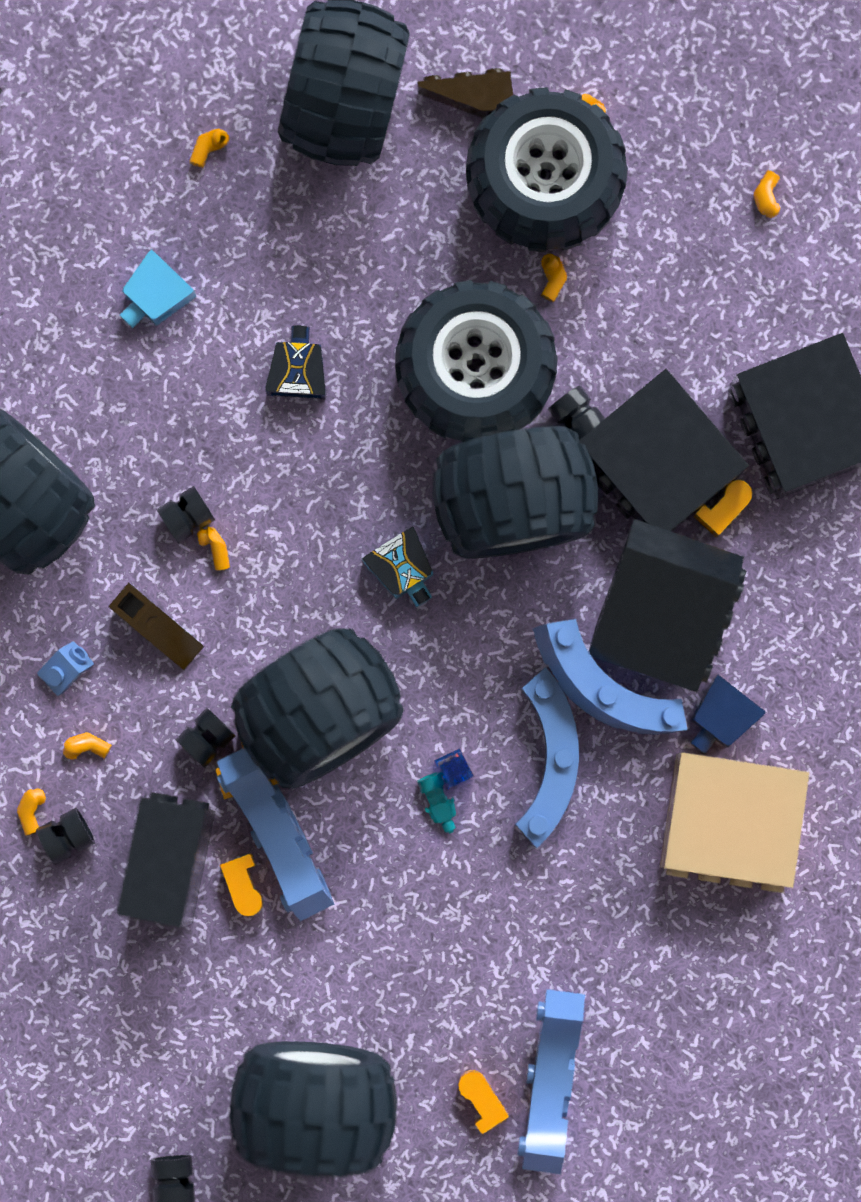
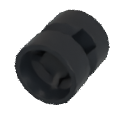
[548,385,605,440]
[156,486,216,544]
[175,708,236,768]
[36,807,95,865]
[150,1155,195,1202]

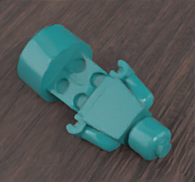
[417,772,456,834]

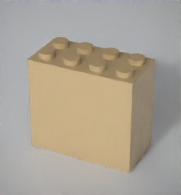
[660,753,810,893]

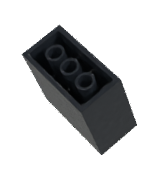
[728,332,861,500]
[579,368,749,532]
[588,519,747,692]
[116,792,216,928]

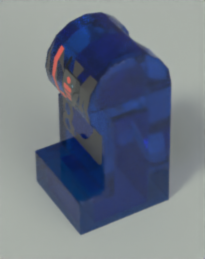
[434,749,474,789]

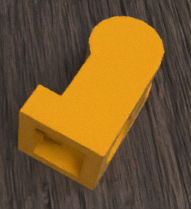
[693,480,753,538]
[220,854,264,916]
[459,1070,509,1134]

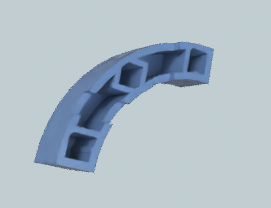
[533,619,687,735]
[515,667,579,848]
[217,748,334,921]
[518,989,585,1174]

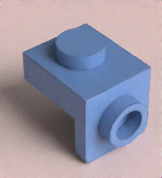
[37,642,94,696]

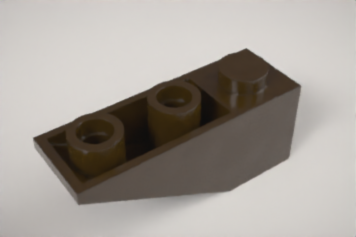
[417,68,513,118]
[108,583,205,670]

